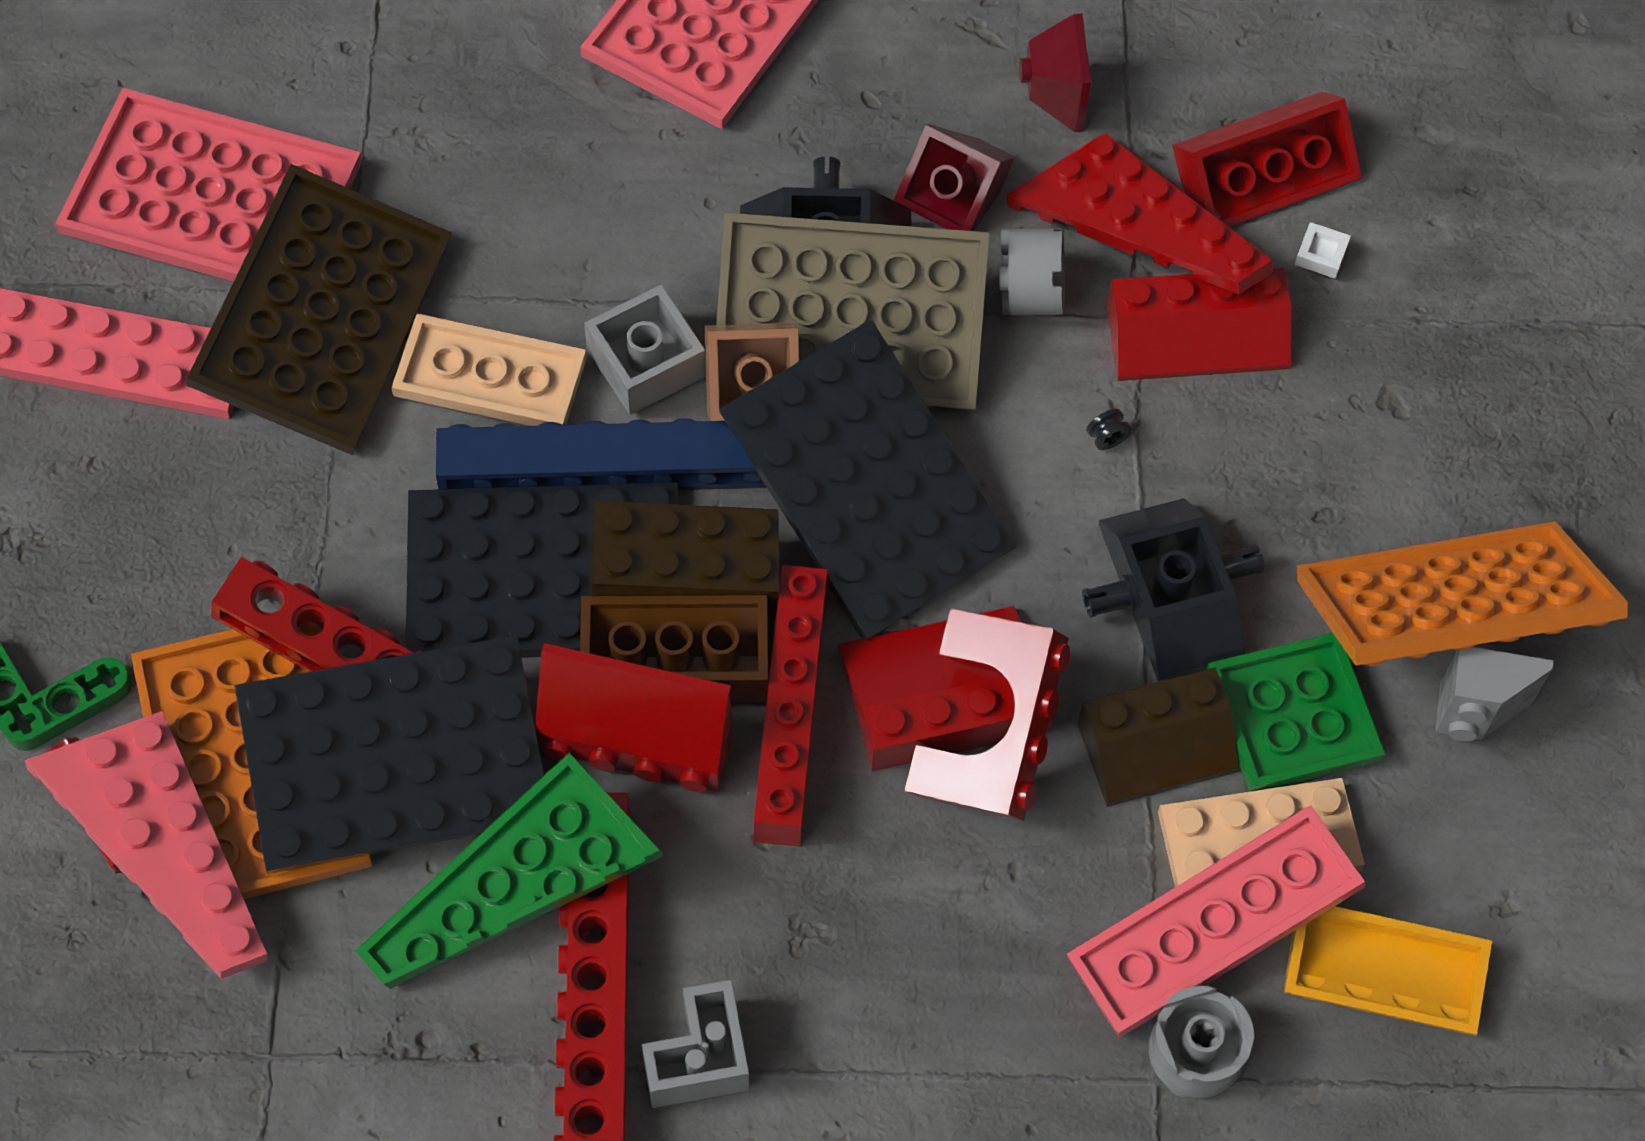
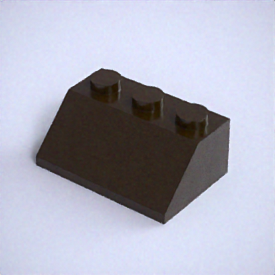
[1077,667,1240,807]

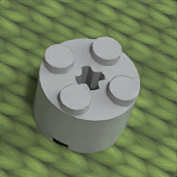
[1000,228,1065,316]
[1149,986,1254,1098]

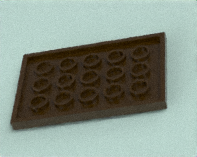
[186,164,452,455]

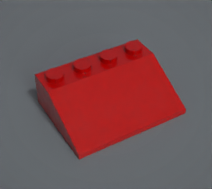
[838,606,1054,771]
[535,643,732,793]

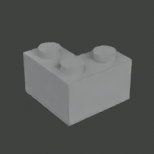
[642,980,749,1108]

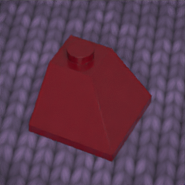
[1019,13,1091,132]
[894,124,1015,231]

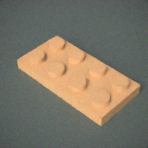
[391,314,587,426]
[1158,778,1365,887]

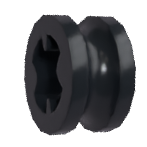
[1087,409,1132,450]

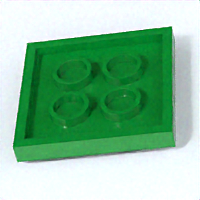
[1207,633,1385,792]

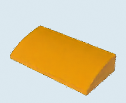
[1284,906,1492,1036]

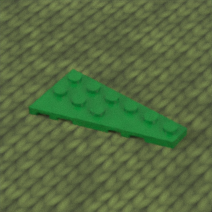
[355,753,664,989]

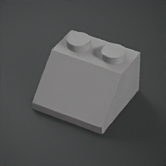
[1436,647,1553,741]

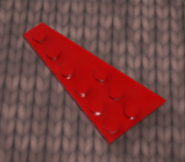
[1006,132,1273,295]

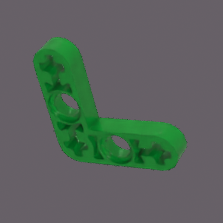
[0,643,132,751]

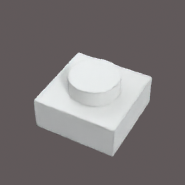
[1295,222,1351,278]

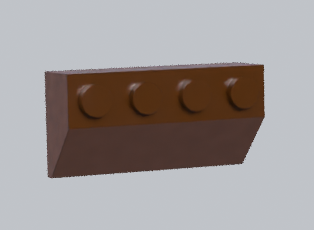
[580,595,768,703]

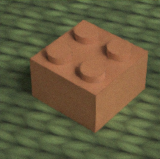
[705,323,799,421]

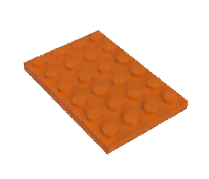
[1297,521,1628,666]
[131,622,373,899]

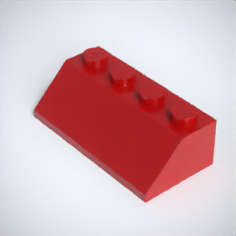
[1172,92,1362,227]
[1106,268,1291,381]

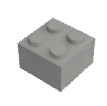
[584,285,706,415]

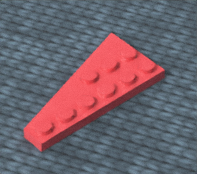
[25,711,267,979]

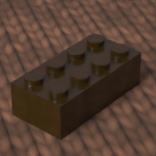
[590,501,779,615]

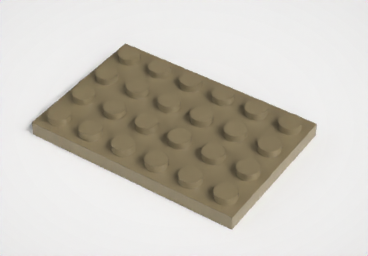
[716,213,990,409]

